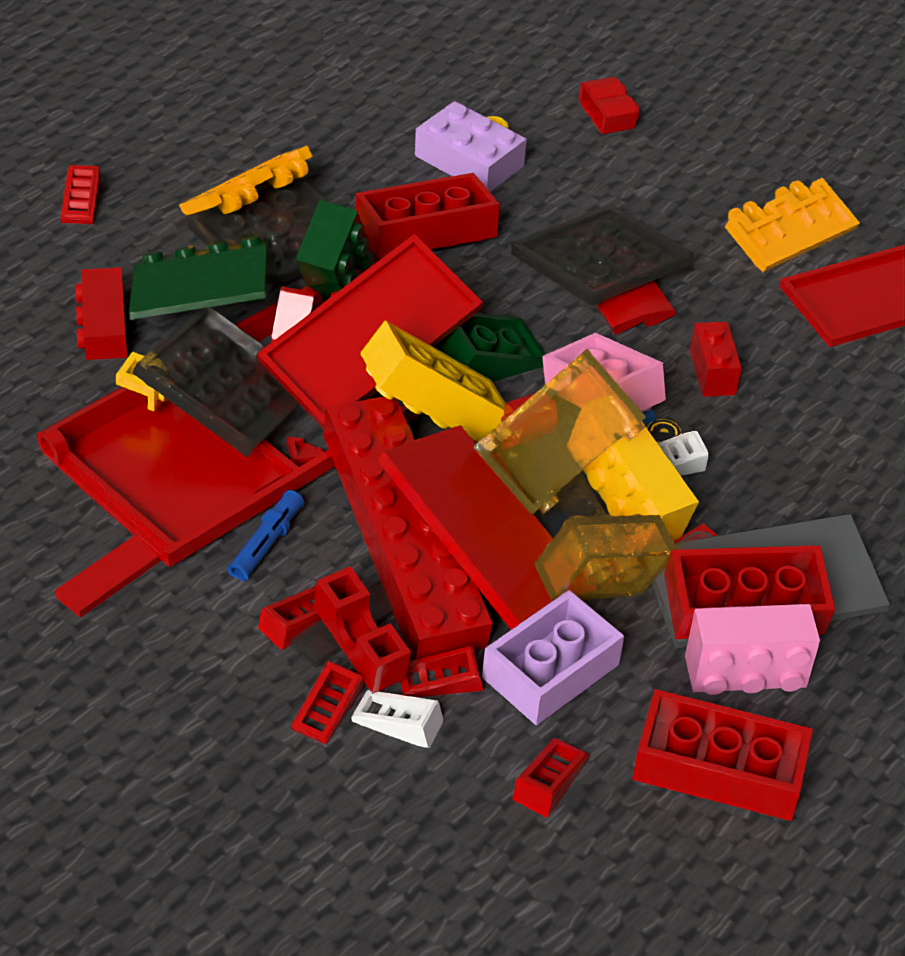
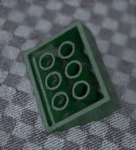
[129,235,278,320]

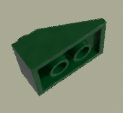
[434,313,546,382]

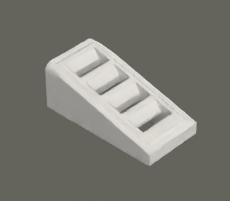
[657,431,708,476]
[351,690,444,748]

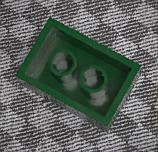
[295,200,374,302]

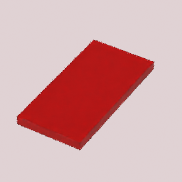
[257,234,483,429]
[779,244,905,347]
[377,425,595,630]

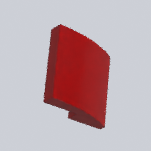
[585,280,676,335]

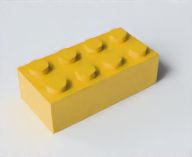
[360,320,506,447]
[567,392,699,556]

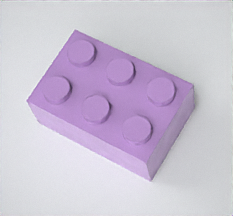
[415,101,527,192]
[482,590,624,726]

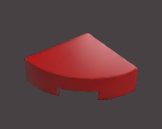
[286,437,324,467]

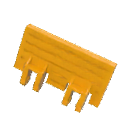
[179,145,313,216]
[725,178,860,272]

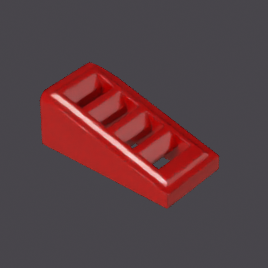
[61,165,102,224]
[258,586,324,650]
[400,645,484,697]
[291,661,365,745]
[513,738,589,818]

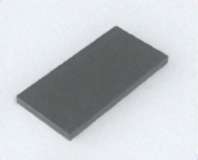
[642,514,890,648]

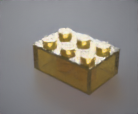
[534,514,677,601]

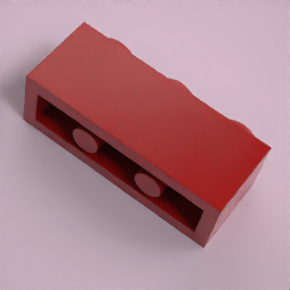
[75,267,127,360]

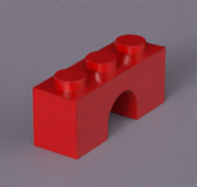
[314,566,411,694]

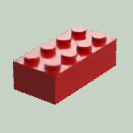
[355,172,500,259]
[664,545,835,639]
[632,689,813,821]

